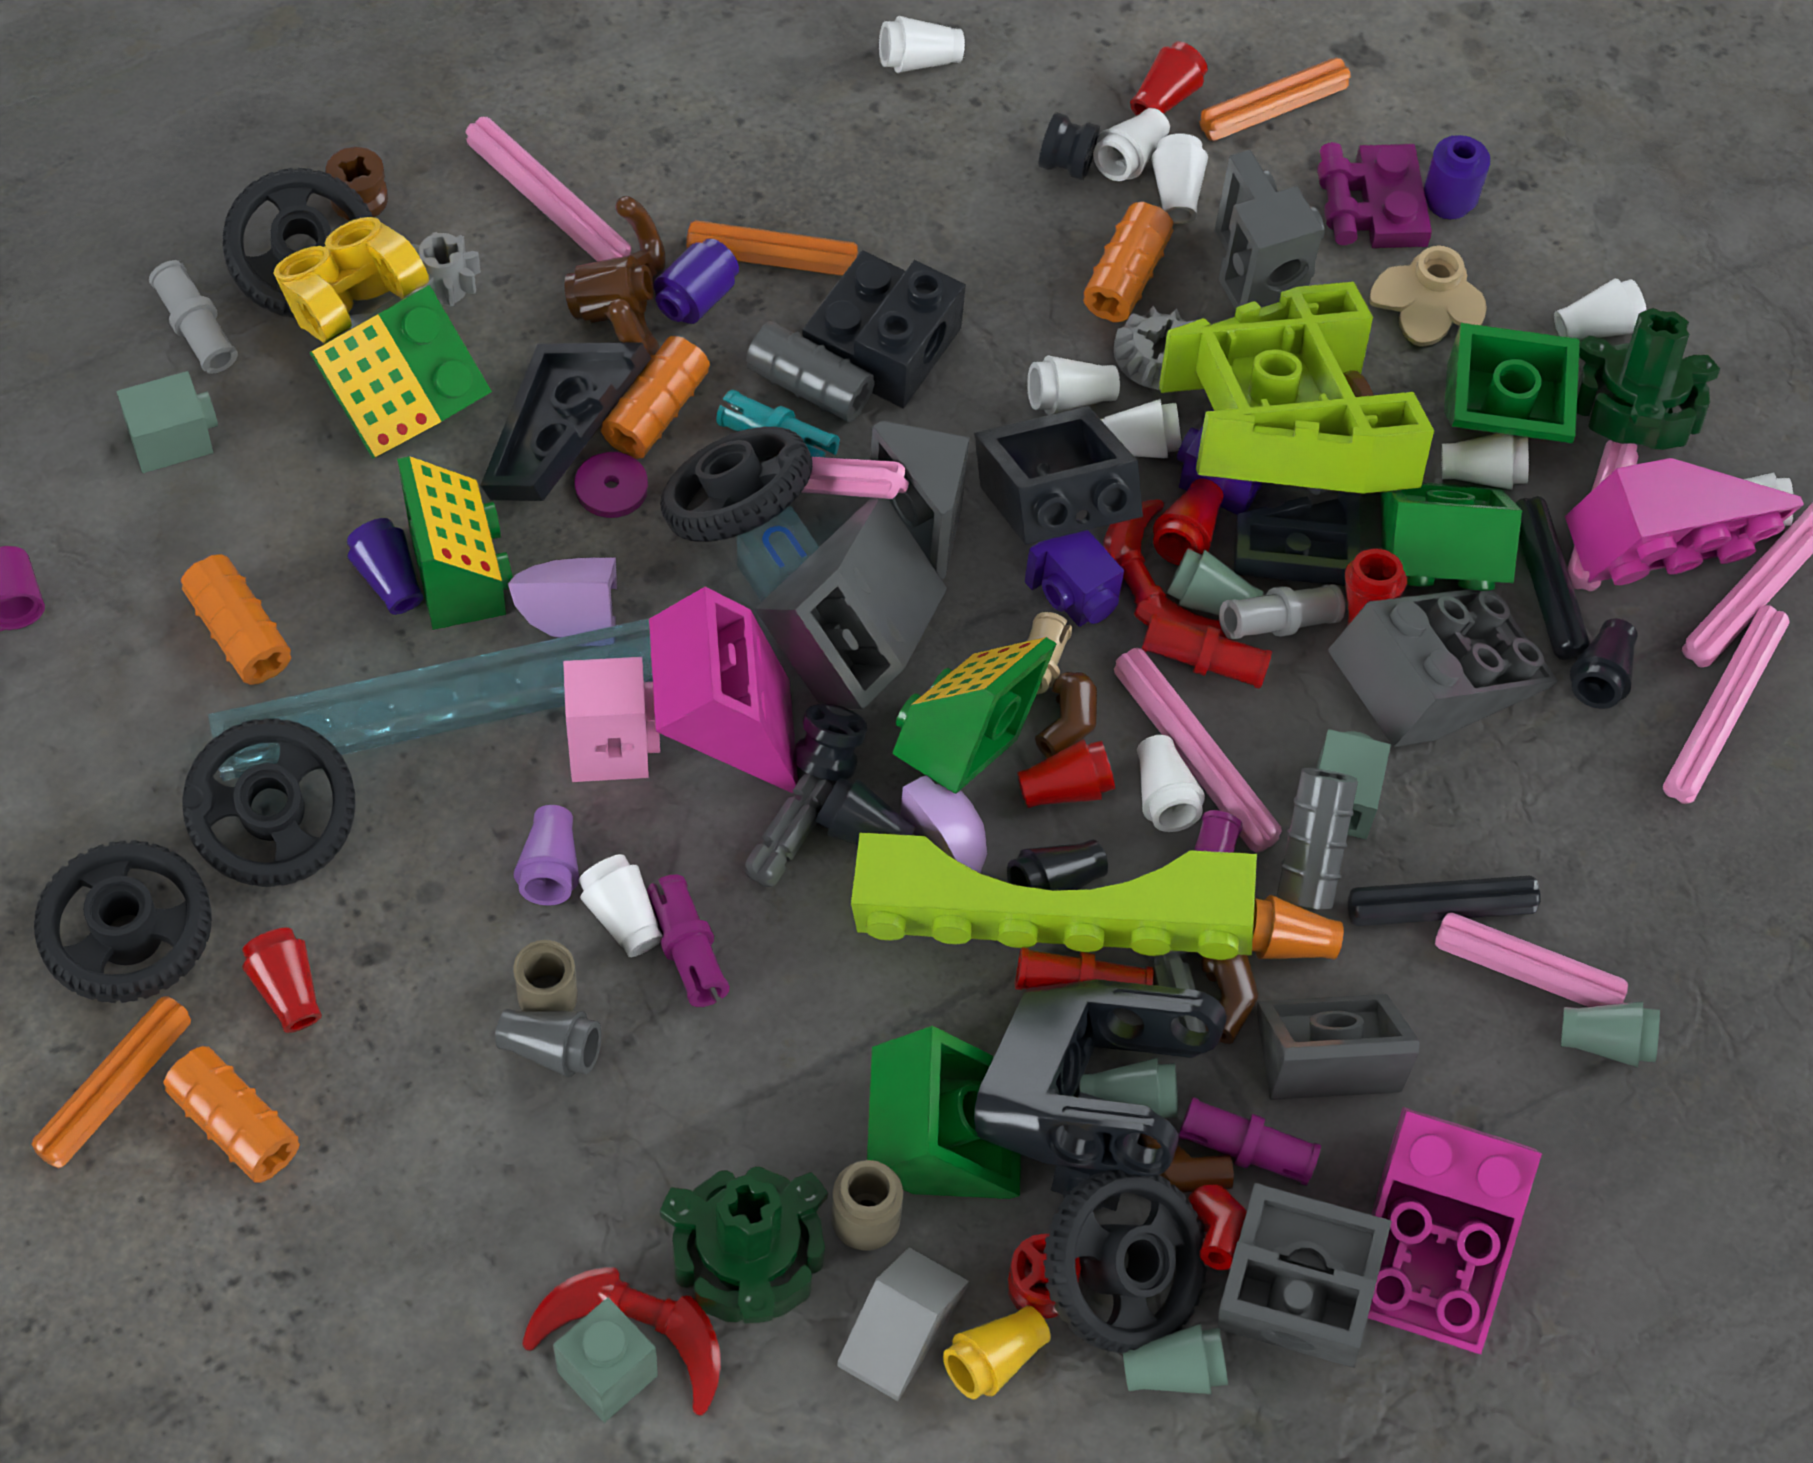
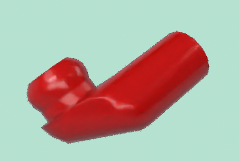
[1189,1185,1247,1270]

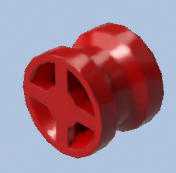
[1007,1233,1081,1319]

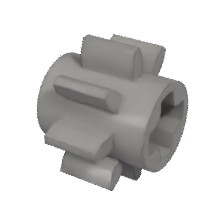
[412,232,481,306]

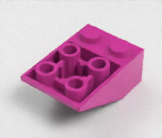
[1565,458,1804,585]
[649,587,798,793]
[1368,1107,1542,1355]

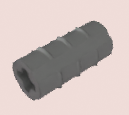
[746,321,875,422]
[1277,768,1358,909]

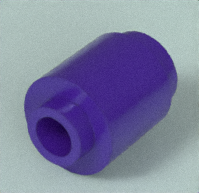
[1424,135,1491,219]
[654,238,739,324]

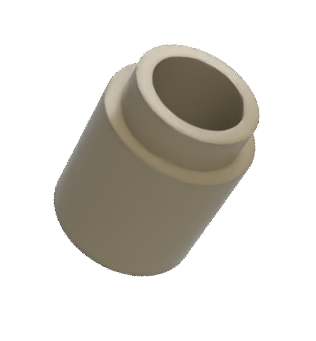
[831,1160,903,1251]

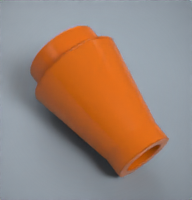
[1252,895,1344,960]

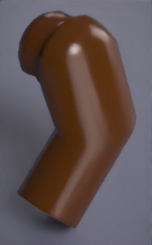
[1035,672,1097,758]
[1201,954,1259,1044]
[1139,1133,1234,1193]

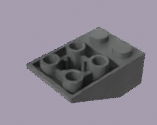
[754,498,947,710]
[1328,590,1558,747]

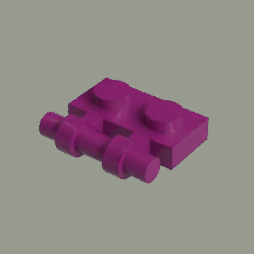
[1317,142,1432,248]

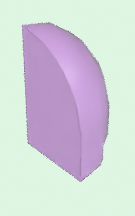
[508,557,617,640]
[900,775,987,873]

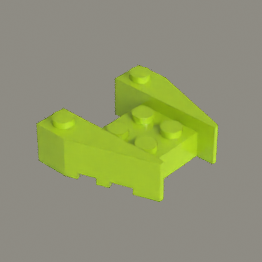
[1159,282,1434,494]

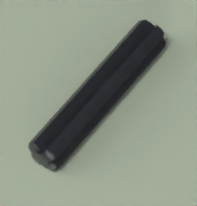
[1516,496,1590,660]
[1348,875,1541,926]

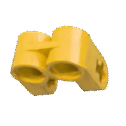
[273,217,429,343]

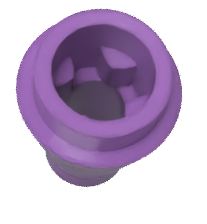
[514,805,580,905]

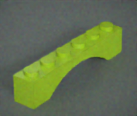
[851,833,1257,960]

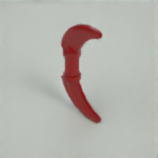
[1103,499,1226,638]
[522,1267,721,1416]

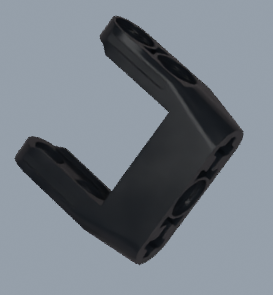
[975,979,1227,1176]

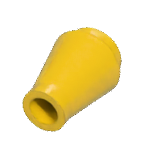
[943,1306,1051,1399]

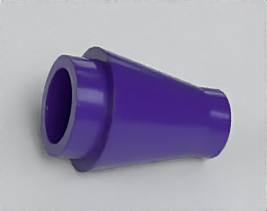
[346,518,424,615]

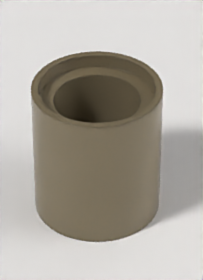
[513,940,578,1012]

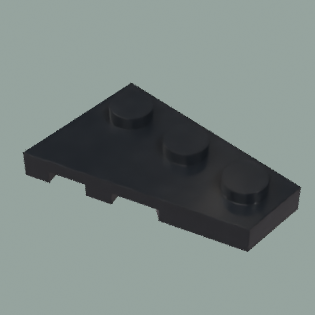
[480,342,651,501]

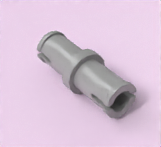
[149,260,238,374]
[1219,584,1345,640]

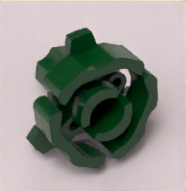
[1576,308,1720,450]
[660,1166,828,1324]

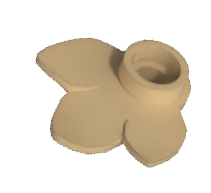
[1369,246,1487,346]

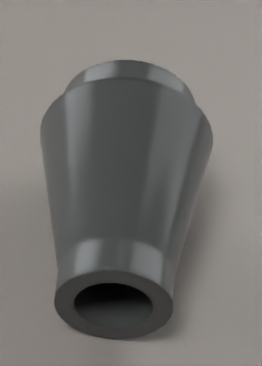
[495,1009,602,1078]

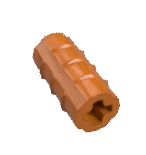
[1083,202,1174,322]
[601,336,710,459]
[181,554,292,685]
[163,1046,300,1183]

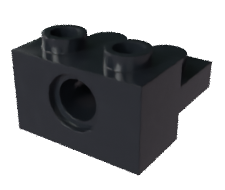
[802,250,966,409]

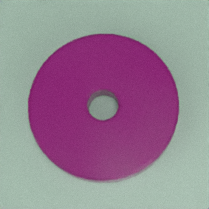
[575,452,648,518]

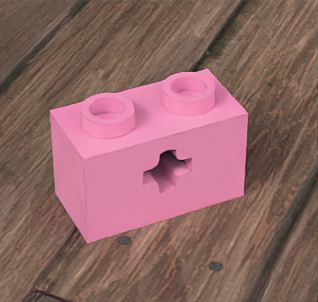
[563,657,660,782]

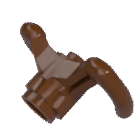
[564,196,666,367]

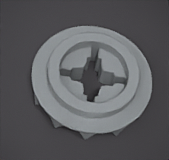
[1114,306,1197,390]

